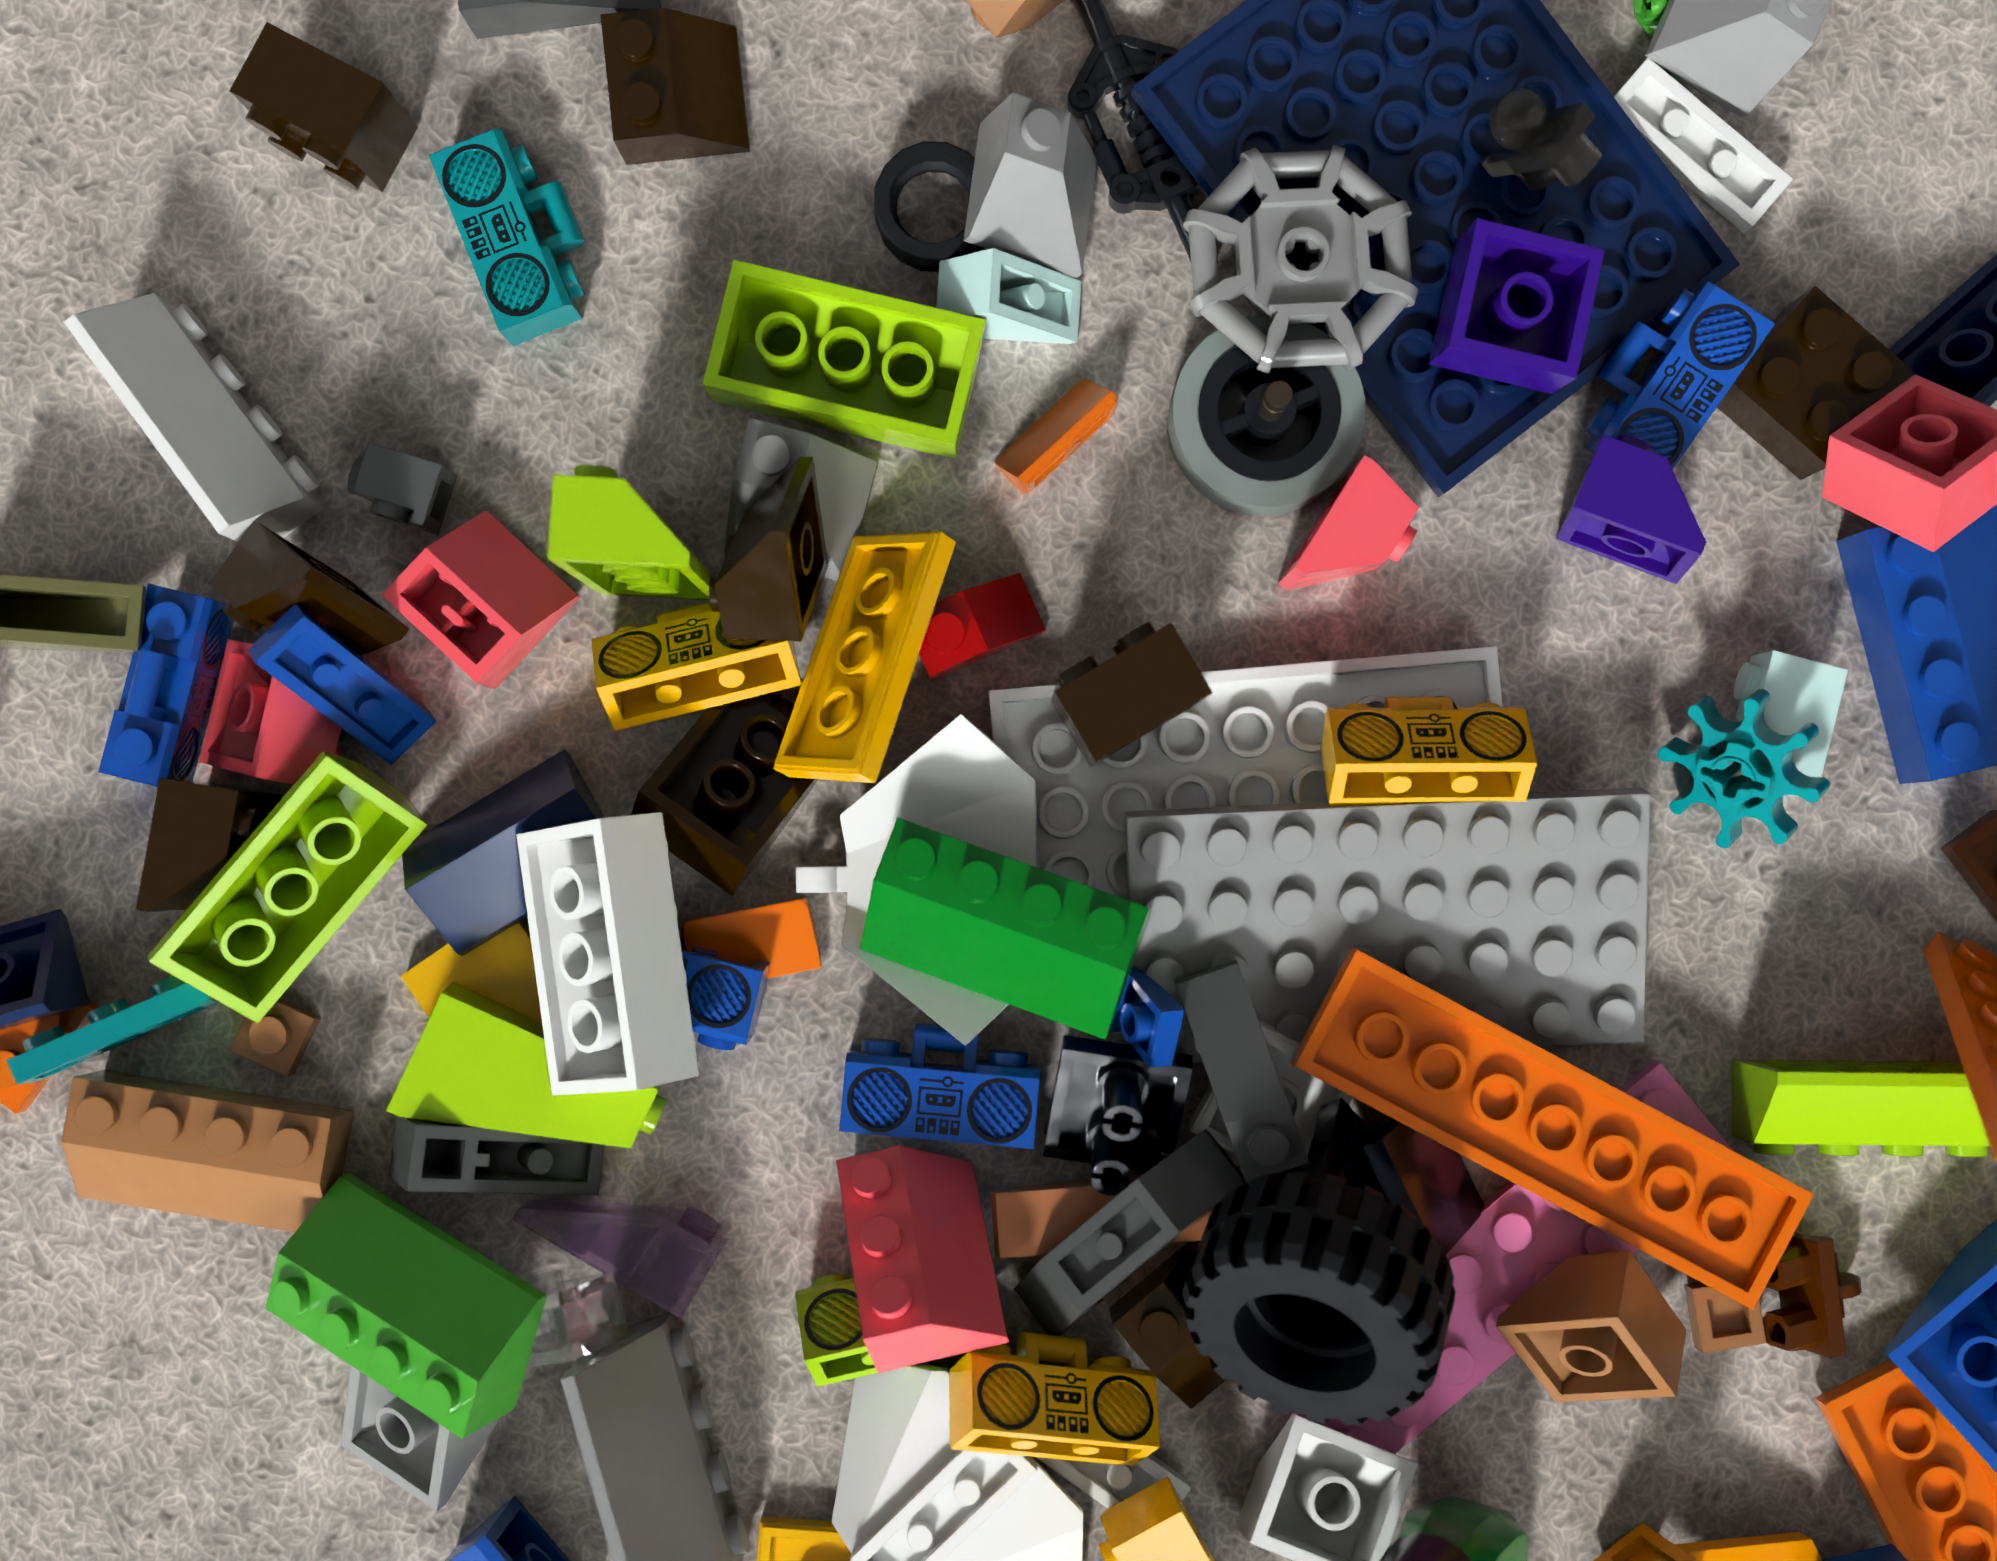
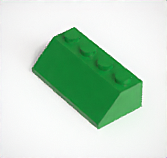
[860,817,1151,1040]

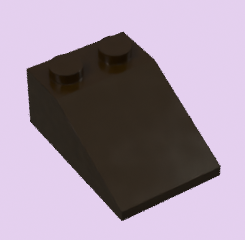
[631,688,819,896]

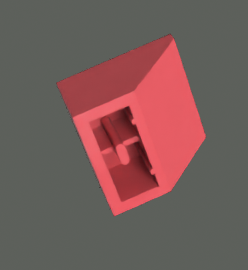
[382,510,581,689]

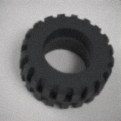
[1182,1171,1456,1425]

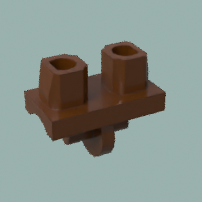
[1762,1231,1862,1358]

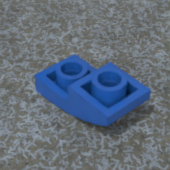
[1109,966,1185,1068]

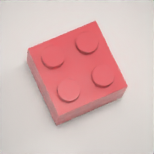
[1822,374,1997,552]

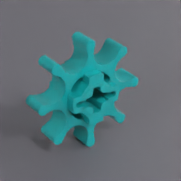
[1658,689,1830,848]

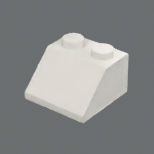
[1236,1413,1418,1561]

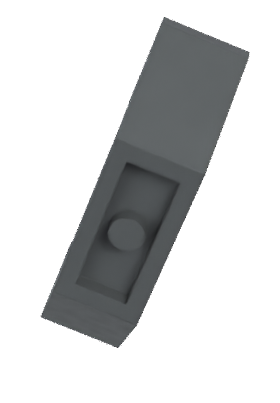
[1014,1129,1246,1336]

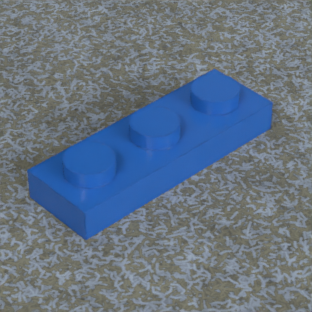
[247,604,437,765]

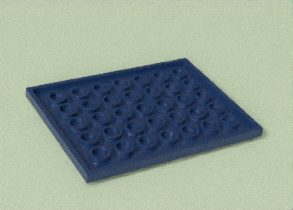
[1130,0,1740,497]

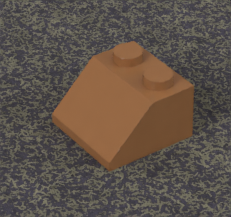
[1496,1250,1687,1403]

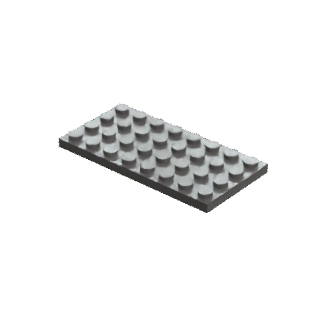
[1125,788,1650,1063]

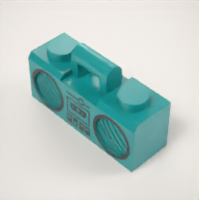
[429,128,585,346]

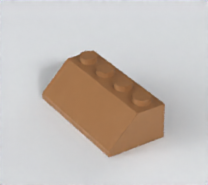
[61,1070,354,1232]

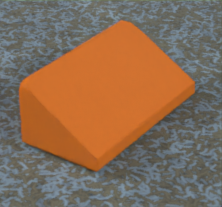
[995,379,1118,495]
[681,898,823,979]

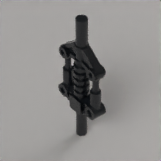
[1067,0,1218,263]

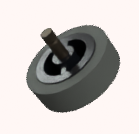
[1168,315,1366,516]

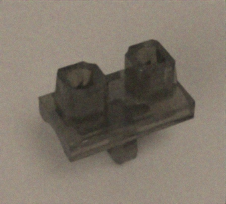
[1481,89,1602,191]

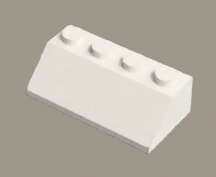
[64,293,324,542]
[516,812,699,1095]

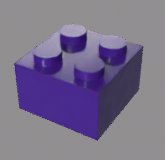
[1428,218,1605,394]

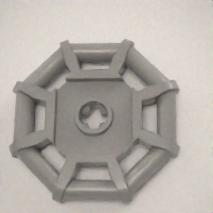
[1183,144,1419,374]

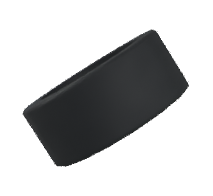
[874,141,983,272]

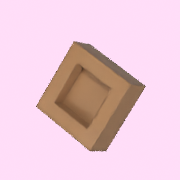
[229,998,321,1077]
[1684,1282,1766,1353]

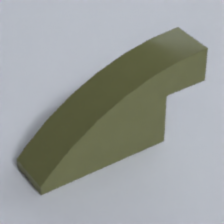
[0,574,146,652]

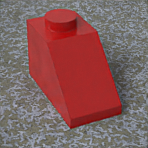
[919,573,1046,683]

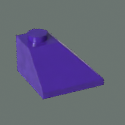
[1556,435,1706,584]

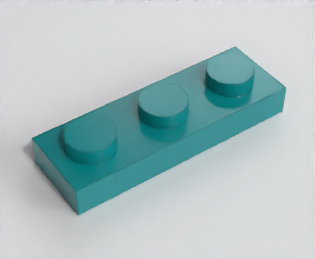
[6,976,220,1084]

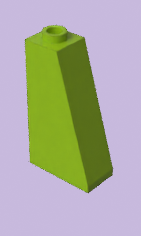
[386,982,668,1149]

